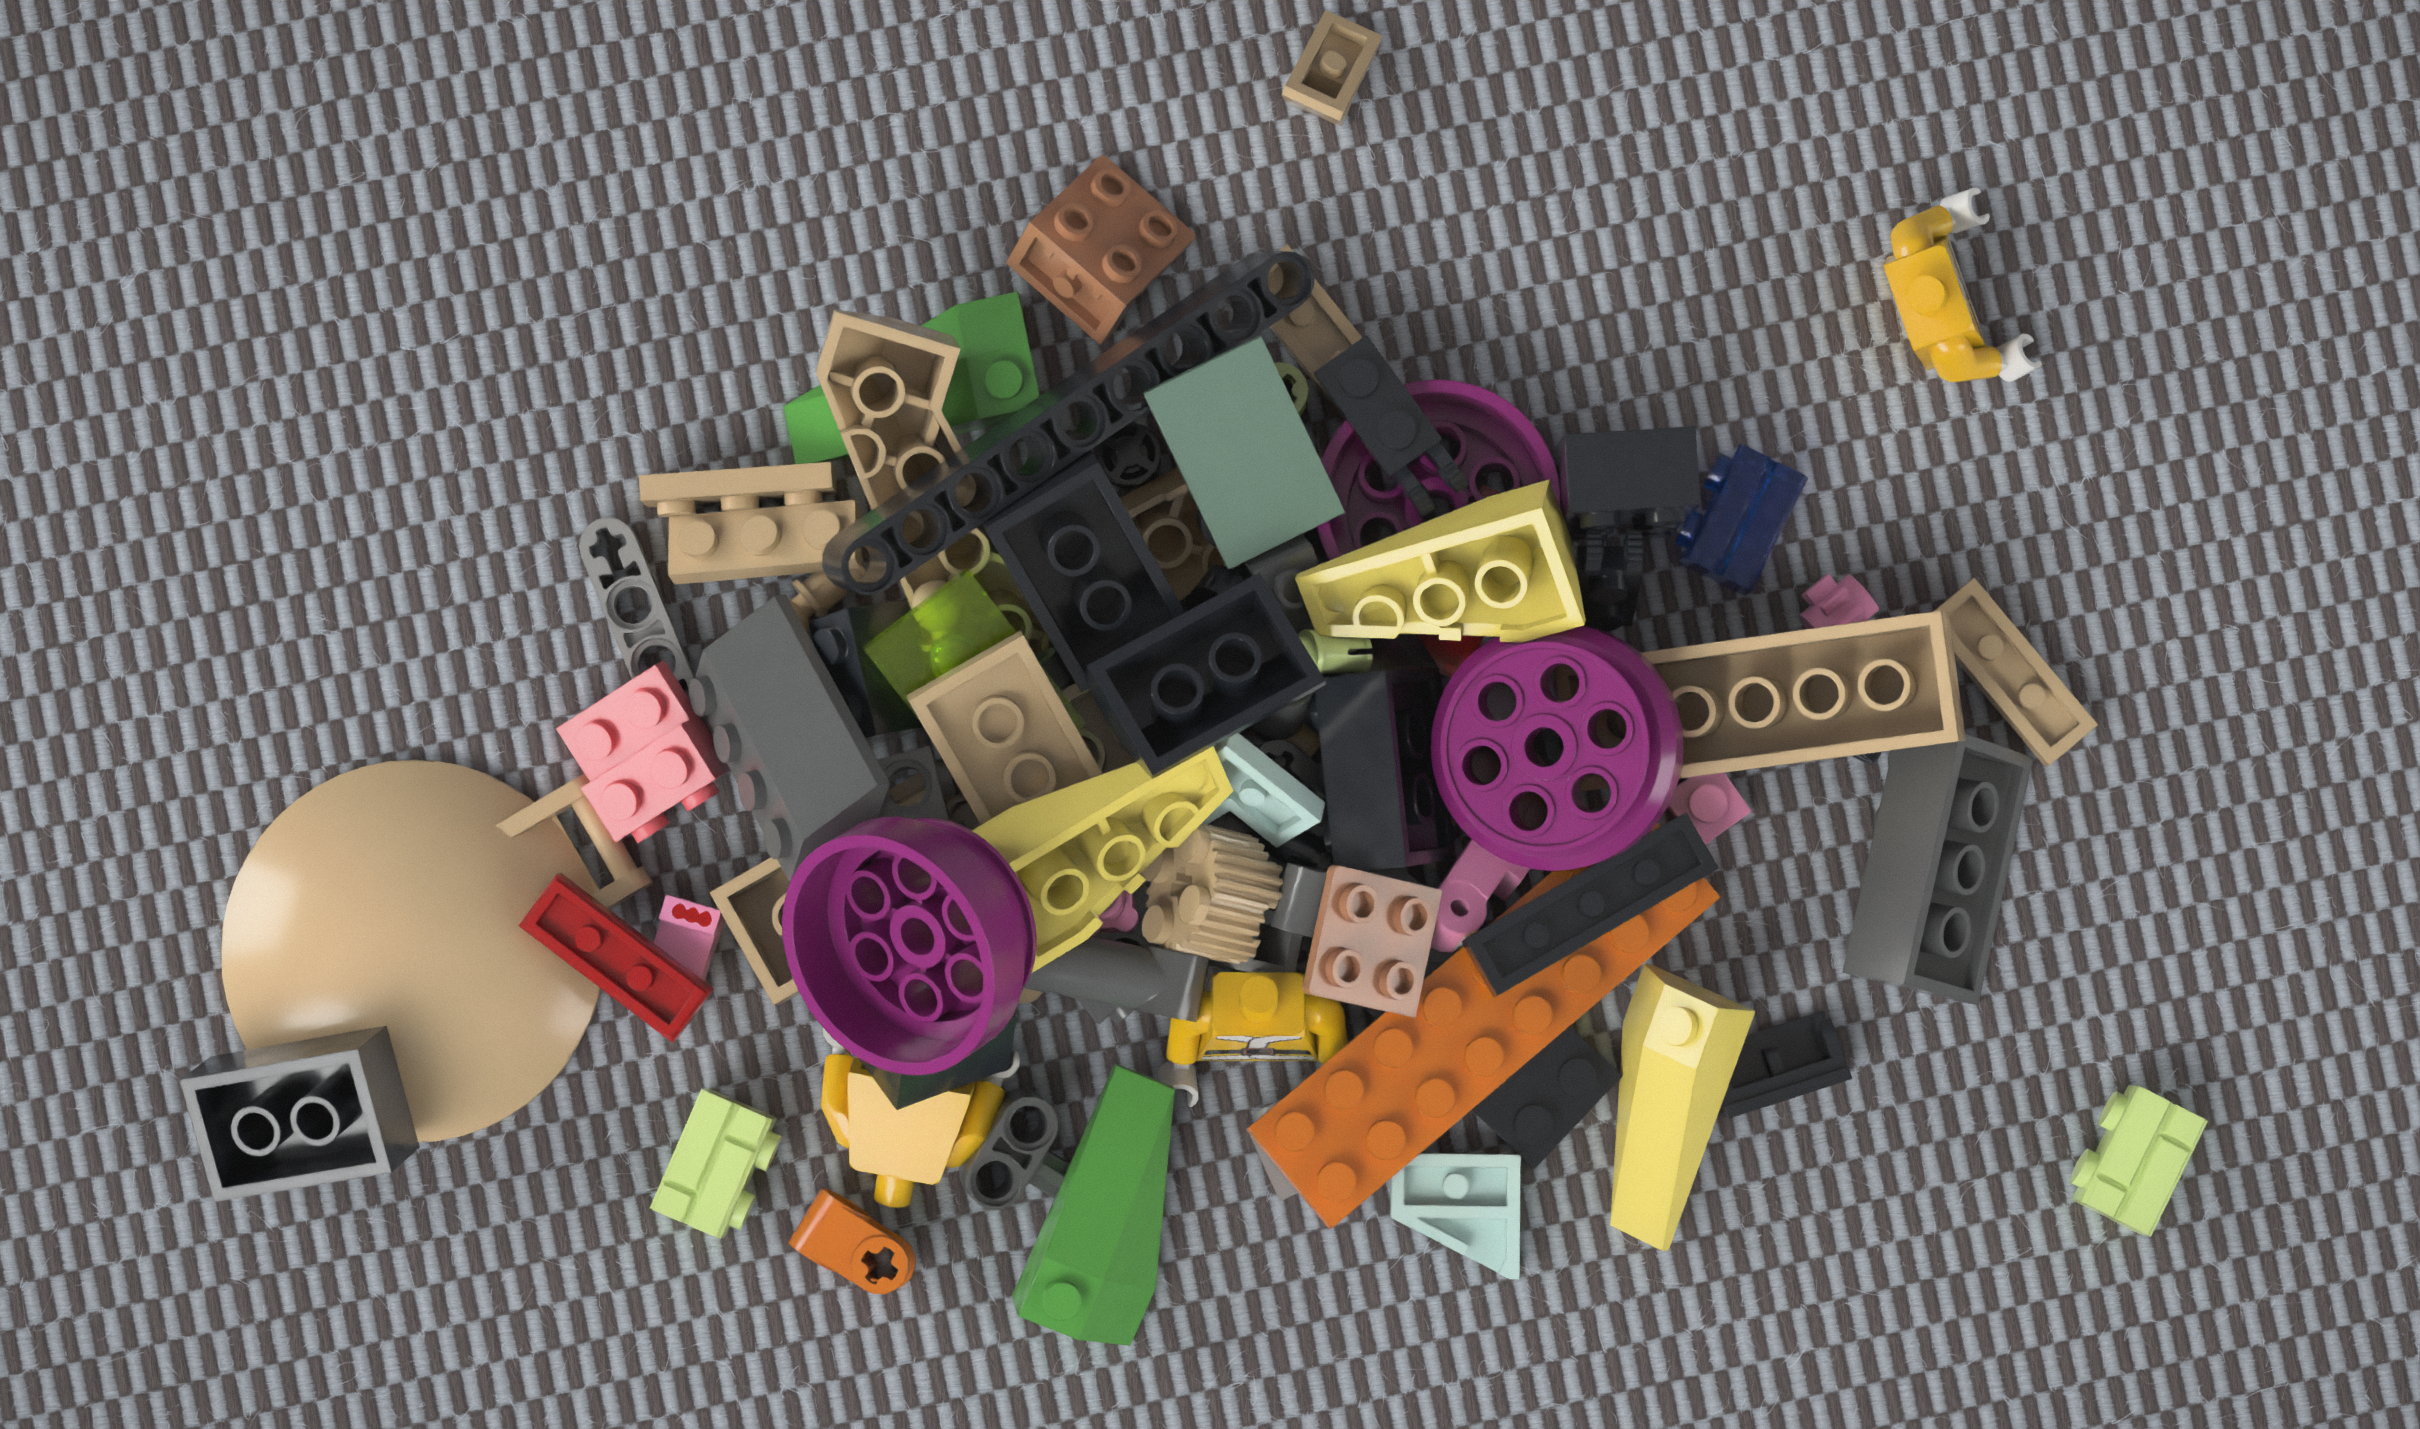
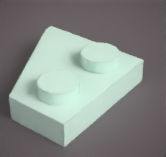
[1390,1153,1521,1279]

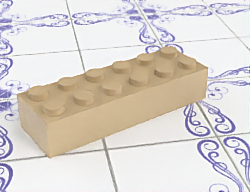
[1555,611,1966,792]

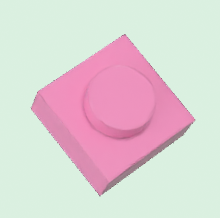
[1668,773,1752,845]

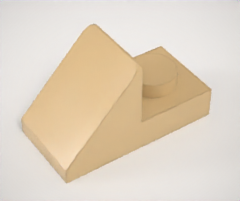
[1282,10,1383,127]

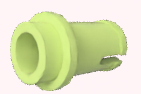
[1298,629,1373,674]

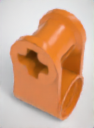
[788,1187,916,1294]

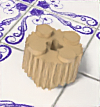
[1142,823,1283,965]

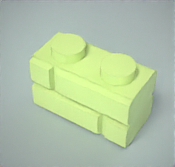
[2070,1085,2208,1237]
[650,1088,782,1239]

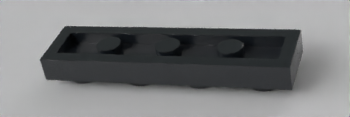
[1461,812,1719,998]

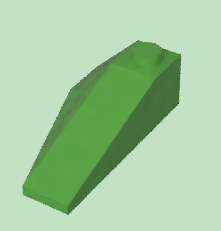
[783,291,1040,464]
[1012,1063,1175,1346]

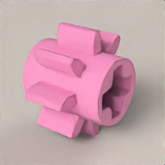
[1799,573,1879,629]

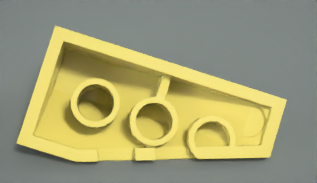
[972,746,1233,973]

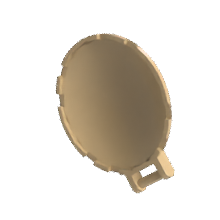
[221,760,654,1143]

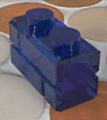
[1674,444,1808,596]

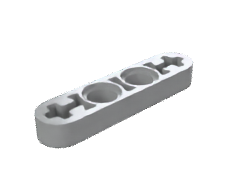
[579,517,711,733]

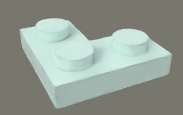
[1203,733,1325,848]

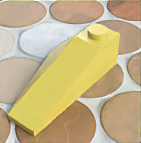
[1295,479,1586,643]
[1610,963,1755,1251]

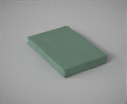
[1142,335,1345,570]

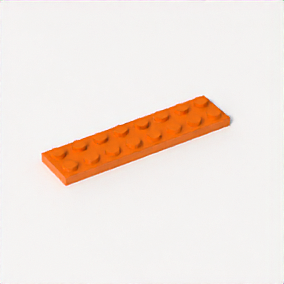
[1246,822,1721,1229]

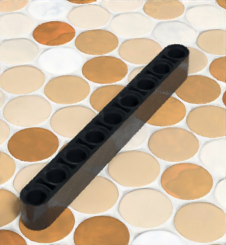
[822,250,1314,595]

